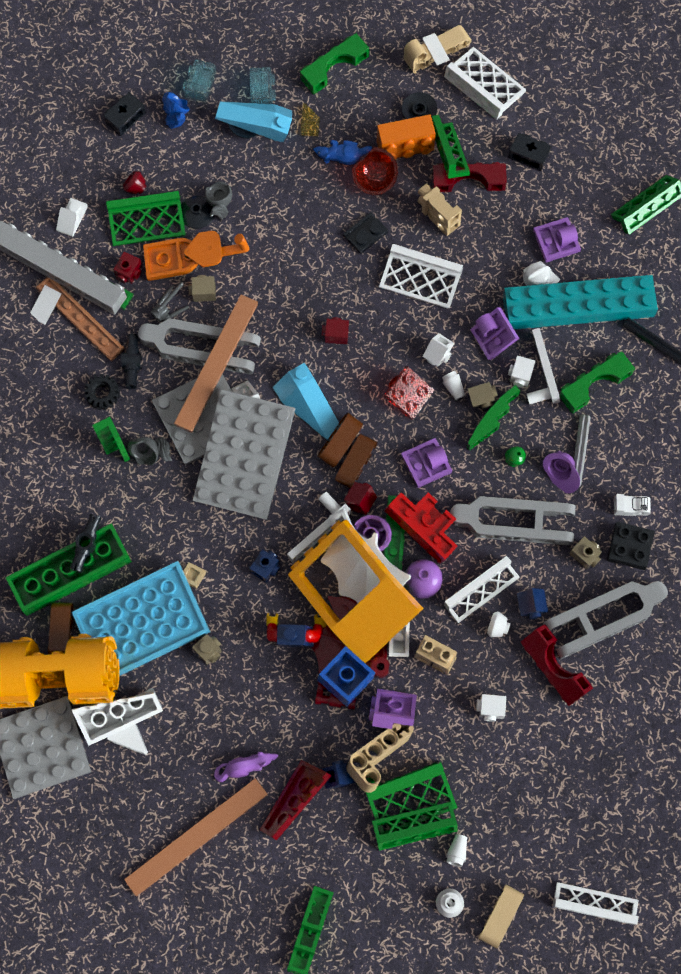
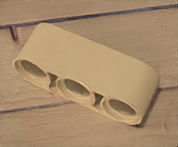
[478,884,524,949]

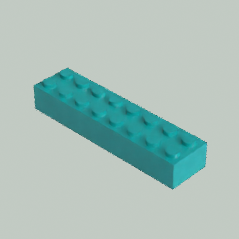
[503,275,658,329]

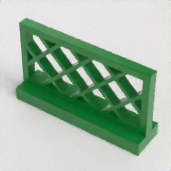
[106,191,186,246]
[365,761,457,835]

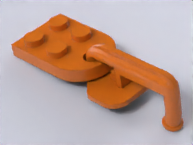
[143,231,249,281]

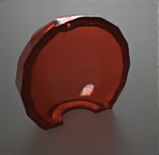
[352,147,399,195]

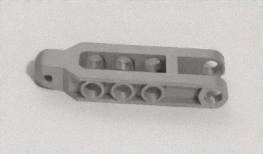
[138,318,261,375]
[450,496,576,545]
[543,581,668,659]

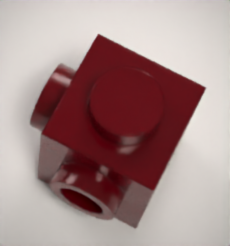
[113,252,142,284]
[322,317,349,345]
[344,482,377,515]

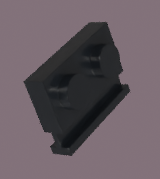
[343,212,388,254]

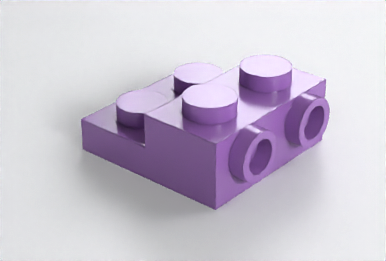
[369,689,417,729]

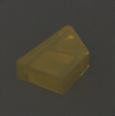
[301,103,320,136]

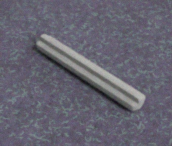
[574,414,591,487]

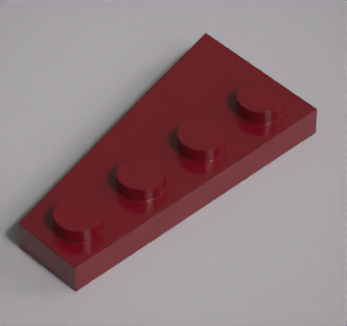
[260,760,331,840]

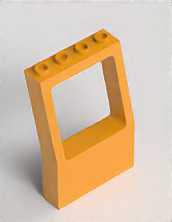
[288,520,424,663]

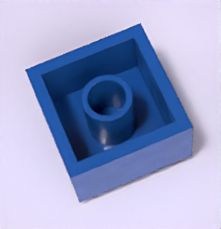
[317,646,375,707]

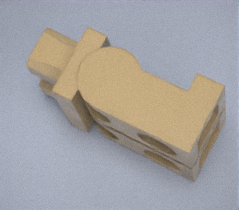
[418,184,462,236]
[414,635,457,675]

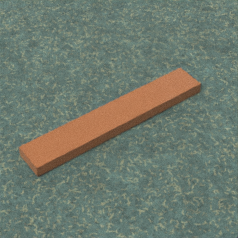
[36,277,125,362]

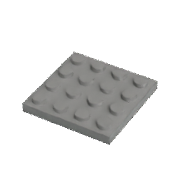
[152,374,232,466]
[0,696,91,799]

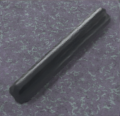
[623,317,681,365]

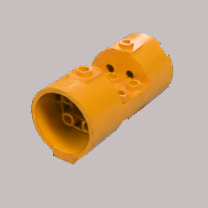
[0,634,120,709]

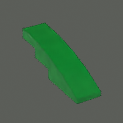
[467,385,520,451]
[287,886,334,974]

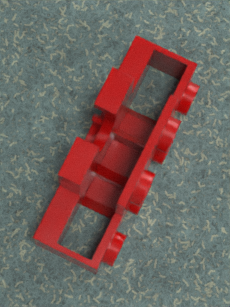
[384,493,458,564]

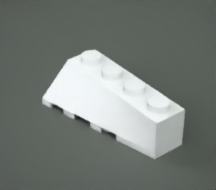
[72,688,163,746]

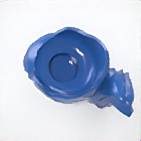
[162,92,190,129]

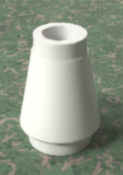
[442,371,465,400]
[446,834,467,867]

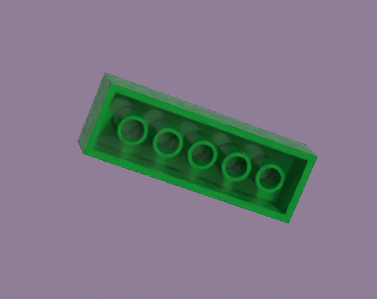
[6,523,132,616]

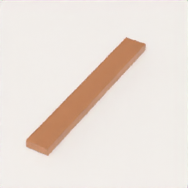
[174,295,258,433]
[124,778,268,896]

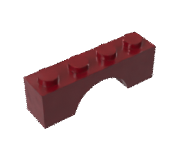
[432,162,507,192]
[521,624,593,706]

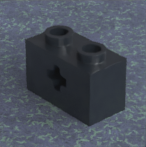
[104,92,146,136]
[508,132,552,171]

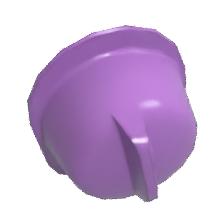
[543,451,580,493]

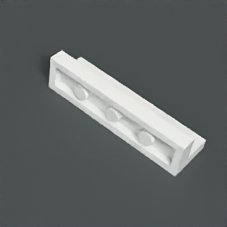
[444,556,520,623]
[553,882,639,925]

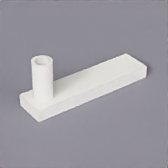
[527,328,560,404]
[287,492,351,563]

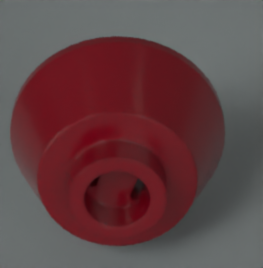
[123,171,146,195]

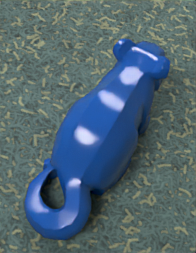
[314,140,373,165]

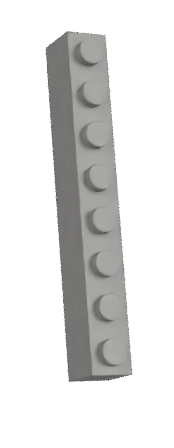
[0,221,127,315]

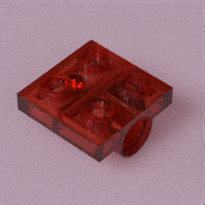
[384,366,435,420]

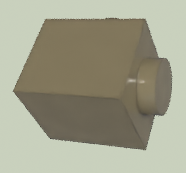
[189,275,216,302]
[468,382,498,409]
[570,536,602,569]
[192,634,222,665]

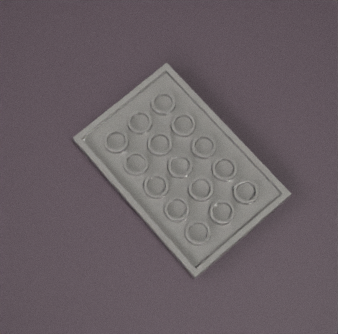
[193,389,296,520]

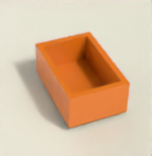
[377,114,436,162]

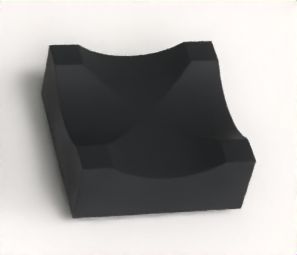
[607,522,655,570]

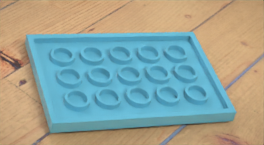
[72,561,210,676]

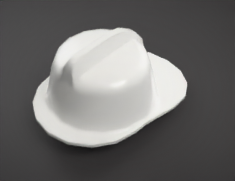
[523,261,560,286]

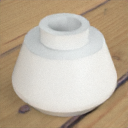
[487,611,510,637]
[436,889,464,918]

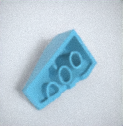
[215,101,292,142]
[273,363,339,440]

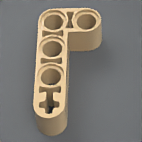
[404,25,471,73]
[347,723,414,793]

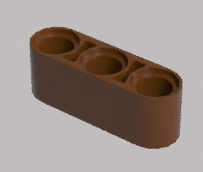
[317,412,363,468]
[335,434,378,489]
[48,602,74,655]

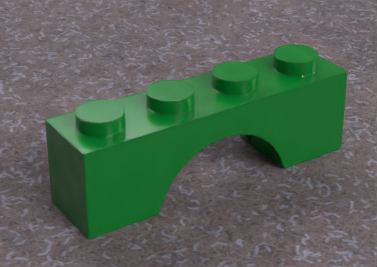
[300,33,369,95]
[559,351,635,414]

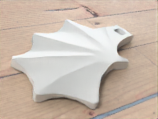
[321,509,411,603]

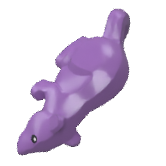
[214,752,278,782]

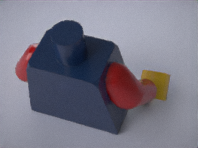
[266,613,327,648]

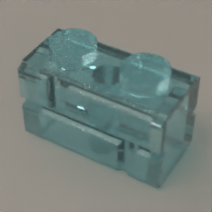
[183,59,216,103]
[250,67,276,104]

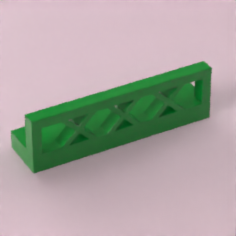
[432,115,470,179]
[611,175,681,235]
[92,417,130,462]
[372,802,458,851]

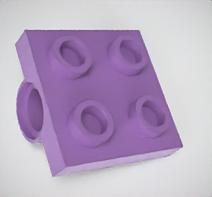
[533,217,581,262]
[470,307,519,360]
[401,438,452,488]

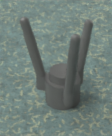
[150,282,189,323]

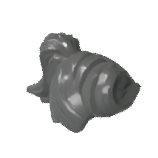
[205,181,232,220]
[127,437,172,465]

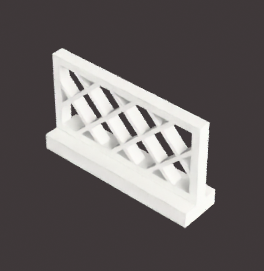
[444,47,526,120]
[379,244,463,309]

